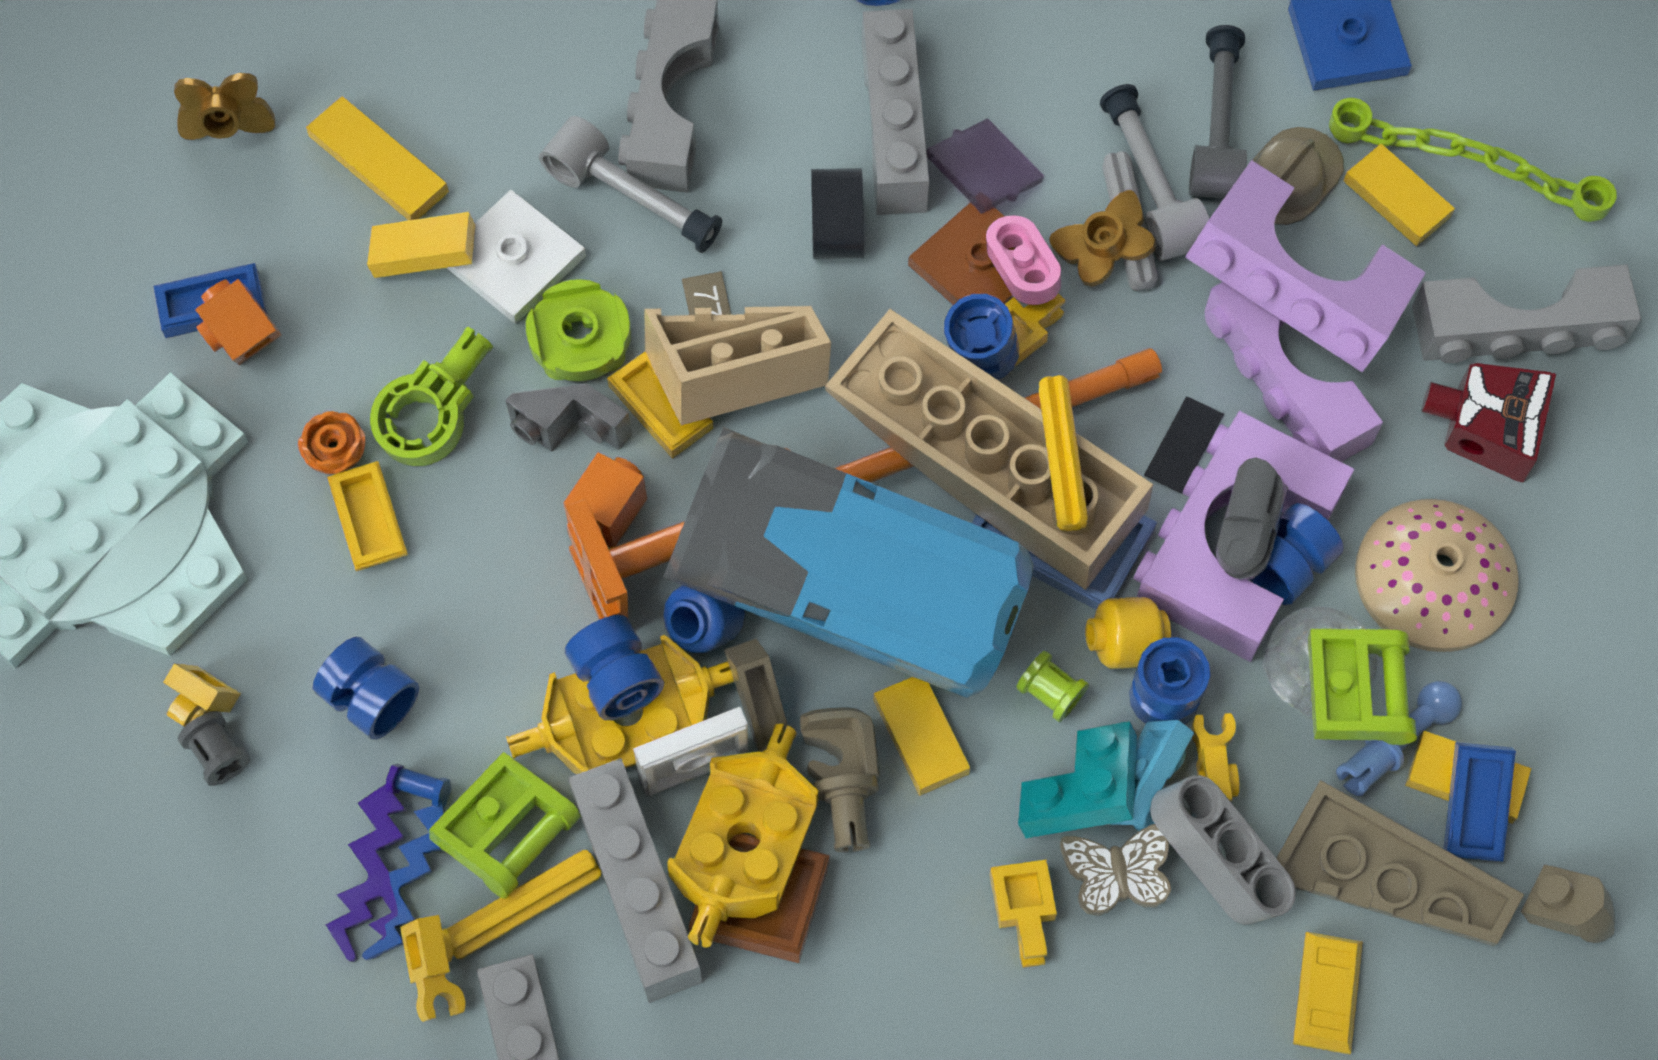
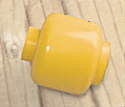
[1085,597,1171,669]

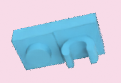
[1110,720,1194,831]

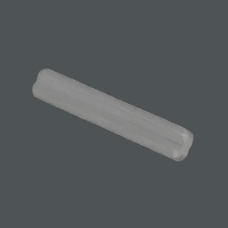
[1102,151,1158,291]

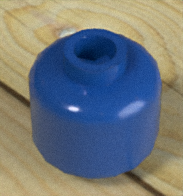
[663,585,745,653]

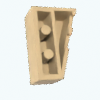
[644,306,831,425]

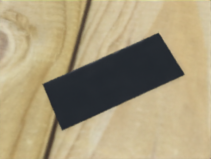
[1144,396,1224,494]

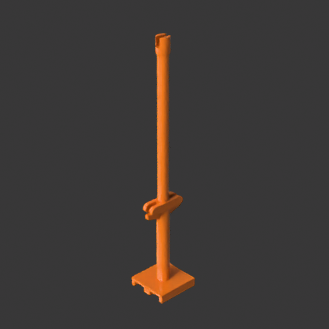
[565,348,1162,620]

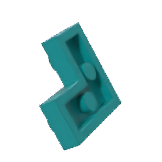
[1018,721,1137,839]

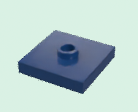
[1288,0,1412,91]

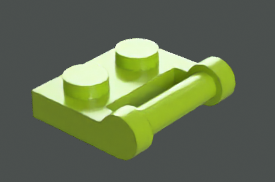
[1308,629,1417,745]
[429,752,581,899]

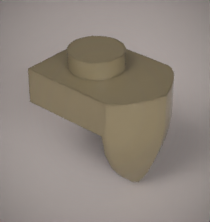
[1521,864,1615,943]

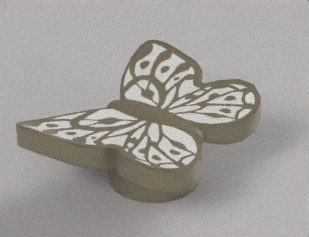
[1060,824,1171,916]

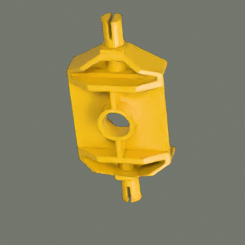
[506,635,734,775]
[667,724,818,947]

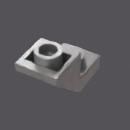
[505,384,632,452]

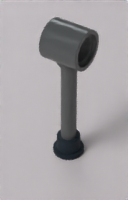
[1189,25,1247,199]

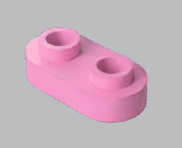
[986,215,1061,305]

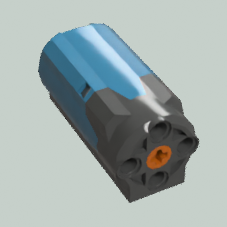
[663,427,1033,698]

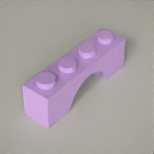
[1204,282,1383,462]

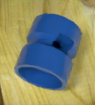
[944,294,1019,380]
[1250,503,1344,605]
[564,615,665,721]
[312,636,420,740]
[1129,637,1210,725]

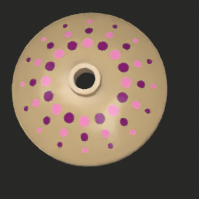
[1355,499,1518,652]

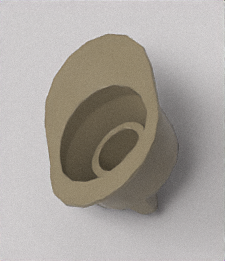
[1253,127,1343,225]

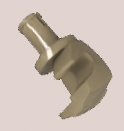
[800,707,880,853]

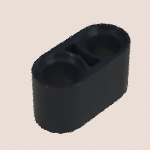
[811,168,864,259]

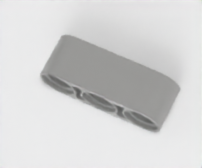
[1150,775,1296,925]

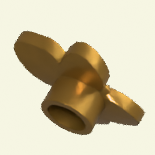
[174,73,275,140]
[1049,190,1156,287]

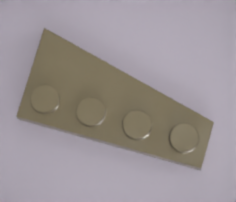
[1276,780,1524,946]

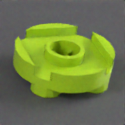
[526,279,631,381]

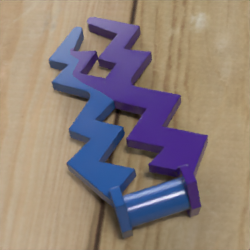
[325,763,451,962]

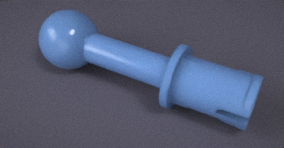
[1336,681,1462,796]

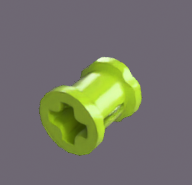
[1016,650,1089,722]

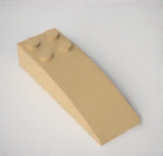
[825,309,1153,590]

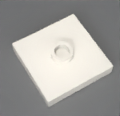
[447,190,586,324]
[633,707,749,796]

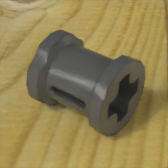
[178,711,250,786]

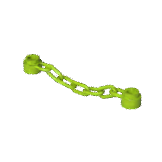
[1329,97,1617,222]

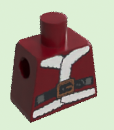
[1421,363,1557,483]

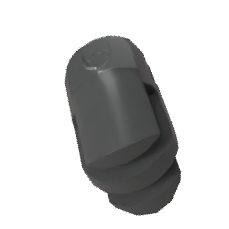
[1216,457,1288,580]

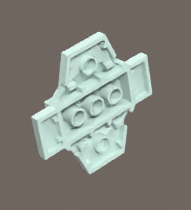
[0,372,248,668]

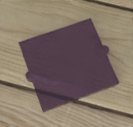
[926,118,1044,214]

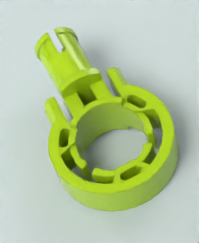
[370,327,494,466]

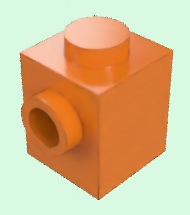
[195,279,282,365]
[563,452,647,548]

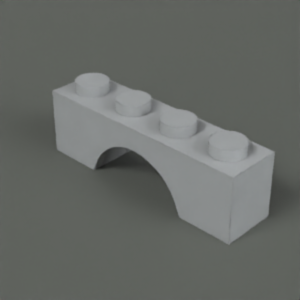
[618,0,719,193]
[862,9,929,215]
[1412,264,1641,363]
[568,758,703,1003]

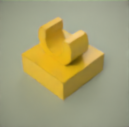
[163,663,241,727]

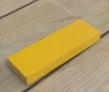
[306,96,449,221]

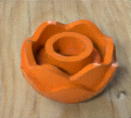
[298,411,366,474]

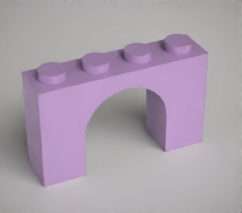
[1185,160,1426,372]
[1133,411,1354,662]

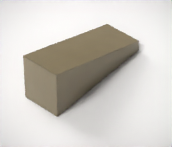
[724,639,793,752]

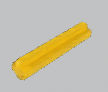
[1039,375,1088,531]
[446,850,601,959]

